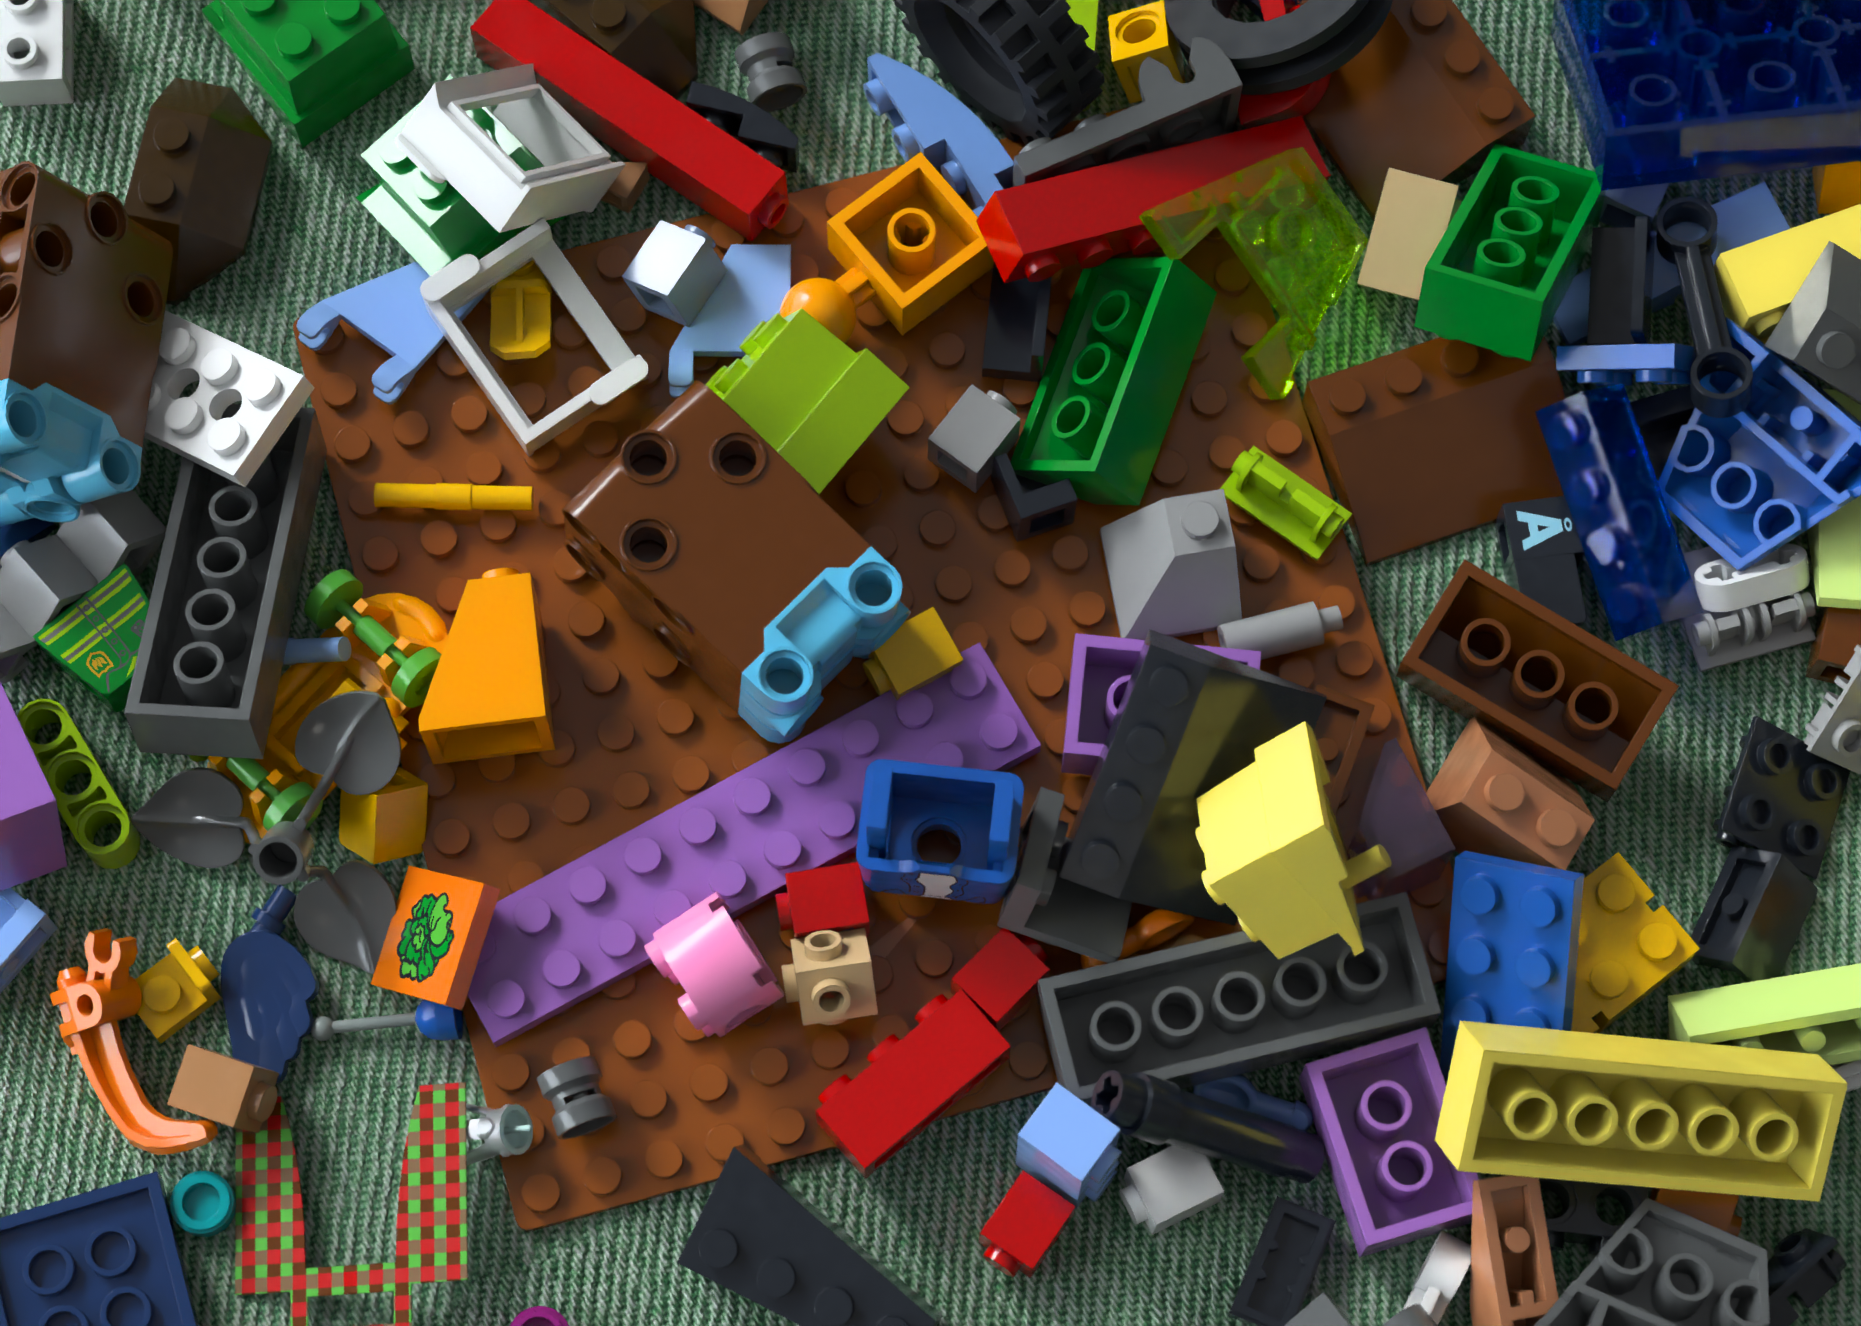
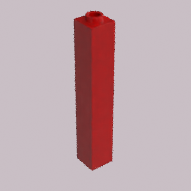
[470,0,789,242]

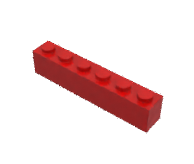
[976,116,1331,283]

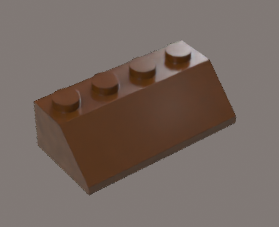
[1396,559,1679,803]

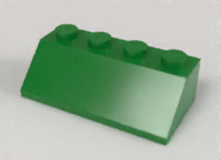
[1010,256,1217,505]

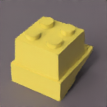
[1196,721,1392,959]

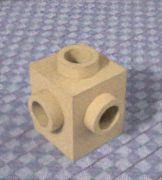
[781,928,878,1026]

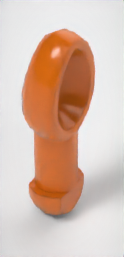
[1080,908,1195,969]

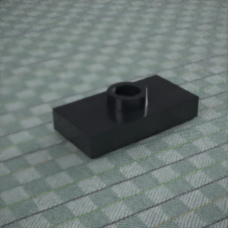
[1228,1196,1336,1326]

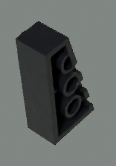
[677,1144,943,1326]

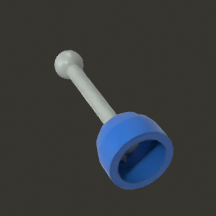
[311,1000,463,1041]

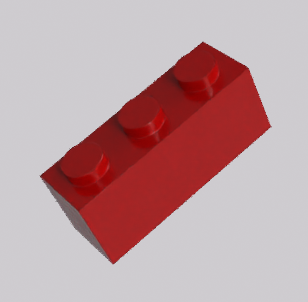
[815,989,1011,1179]

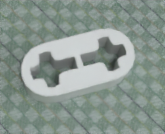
[1694,544,1810,612]

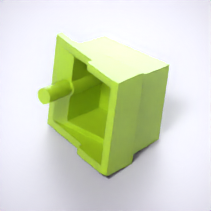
[705,308,910,494]

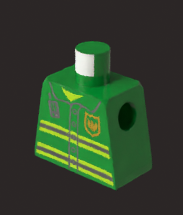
[32,563,150,713]

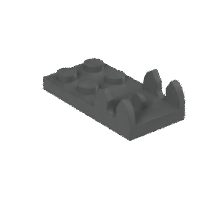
[1012,37,1243,187]

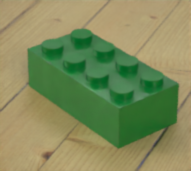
[1414,143,1609,362]

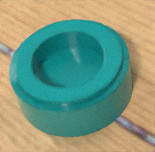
[170,1171,236,1237]

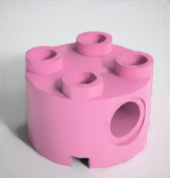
[644,891,785,1038]

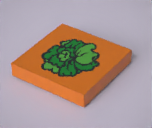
[371,865,500,1010]

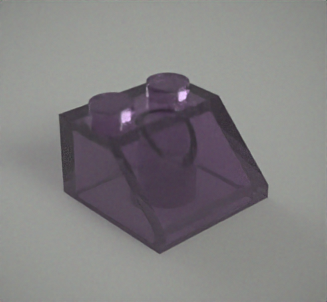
[1346,738,1455,901]

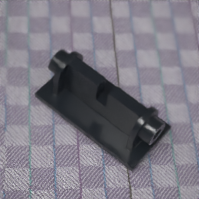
[1767,1228,1847,1326]

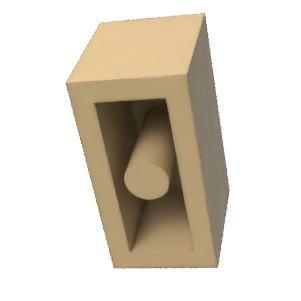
[1357,167,1463,301]

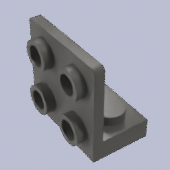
[997,787,1132,963]

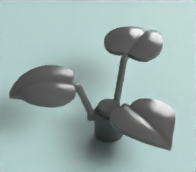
[131,691,401,974]

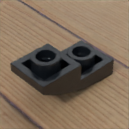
[686,81,799,172]

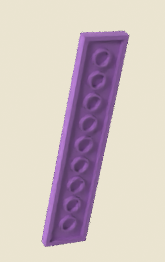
[467,642,1041,1047]

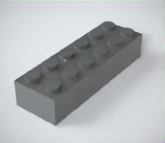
[124,404,327,759]
[1036,892,1441,1107]

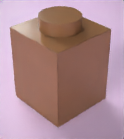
[167,1044,279,1133]

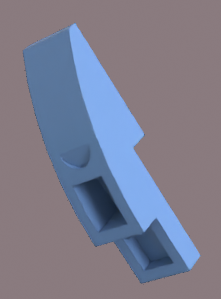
[863,53,1014,217]

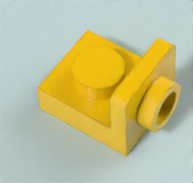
[135,938,221,1043]

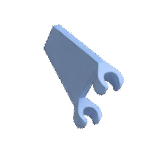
[668,244,791,398]
[297,262,491,405]

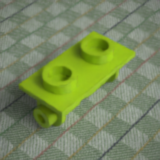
[1220,445,1352,561]

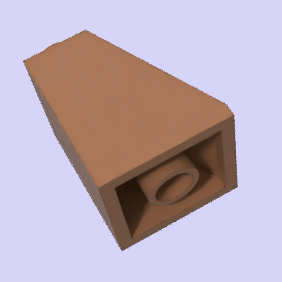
[1410,717,1595,870]

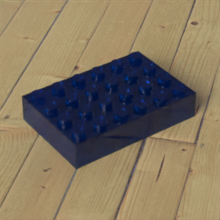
[1551,0,1861,191]

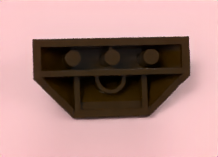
[528,0,698,99]
[124,77,274,306]

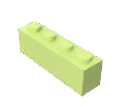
[1668,963,1861,1065]

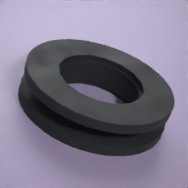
[1165,0,1393,95]

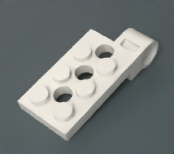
[144,310,315,487]

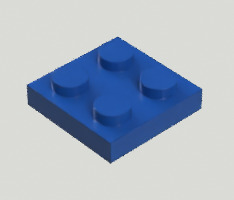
[1556,343,1696,386]

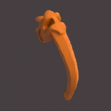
[50,928,218,1155]

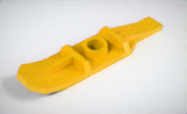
[489,260,552,360]

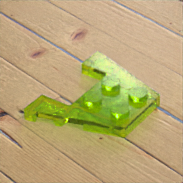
[1139,147,1369,400]

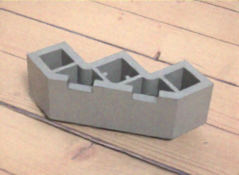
[0,490,167,684]

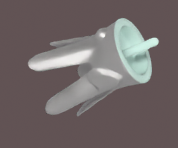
[466,1104,533,1165]

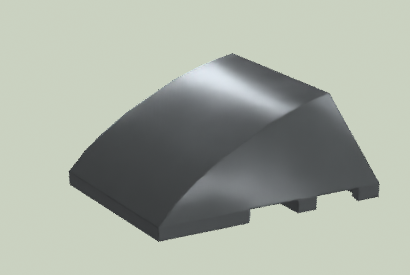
[1534,1198,1770,1326]

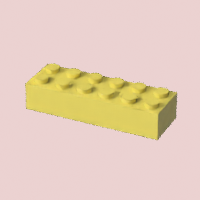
[1435,1021,1848,1202]

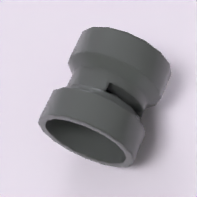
[734,32,807,112]
[536,1056,617,1140]

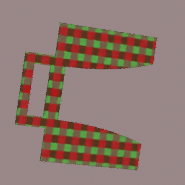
[235,1082,468,1326]

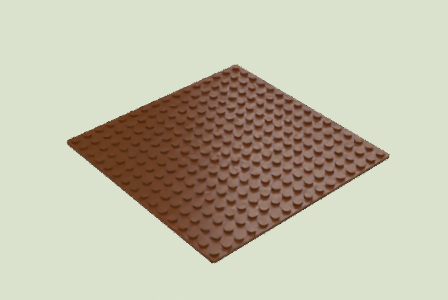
[293,107,1454,1232]

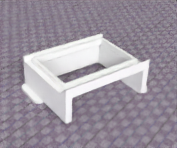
[395,63,626,233]
[420,217,649,457]

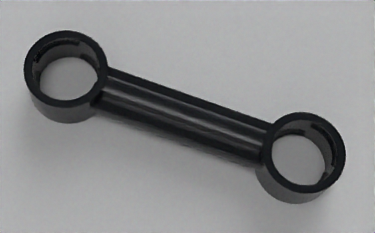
[1656,196,1753,418]

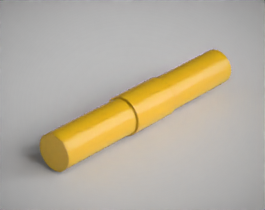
[374,483,534,511]

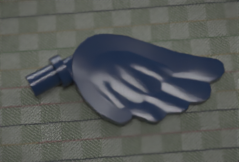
[221,885,320,1085]

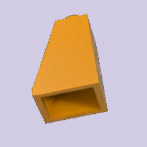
[418,568,556,764]

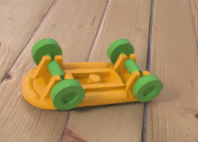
[187,569,448,844]

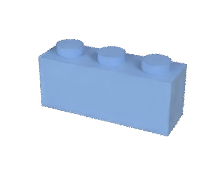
[1015,1083,1122,1209]

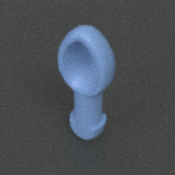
[1193,1075,1313,1131]

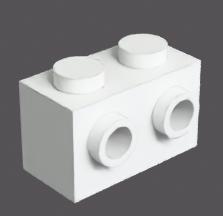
[0,0,74,107]

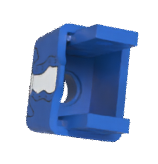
[856,759,1024,904]

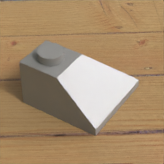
[1100,489,1242,640]

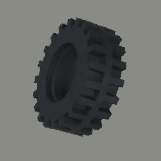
[893,0,1105,145]

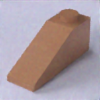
[1470,1175,1558,1326]

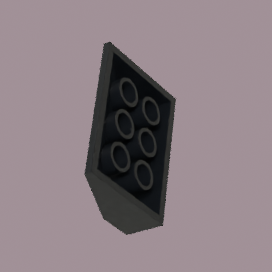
[1059,629,1327,926]

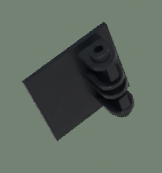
[1713,716,1851,879]

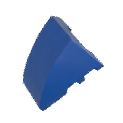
[1653,317,1861,571]

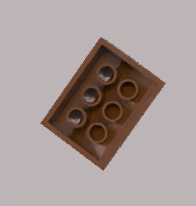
[1296,0,1535,221]
[1302,336,1590,567]

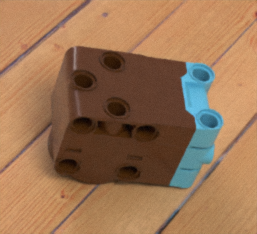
[0,161,173,527]
[561,381,911,744]

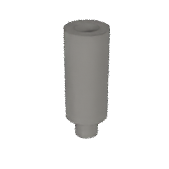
[1217,601,1343,660]

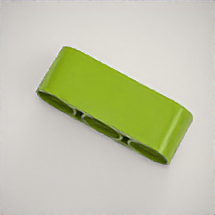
[17,699,141,869]

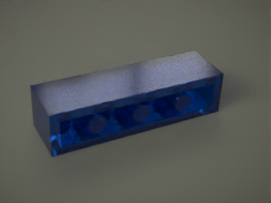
[1535,384,1704,641]

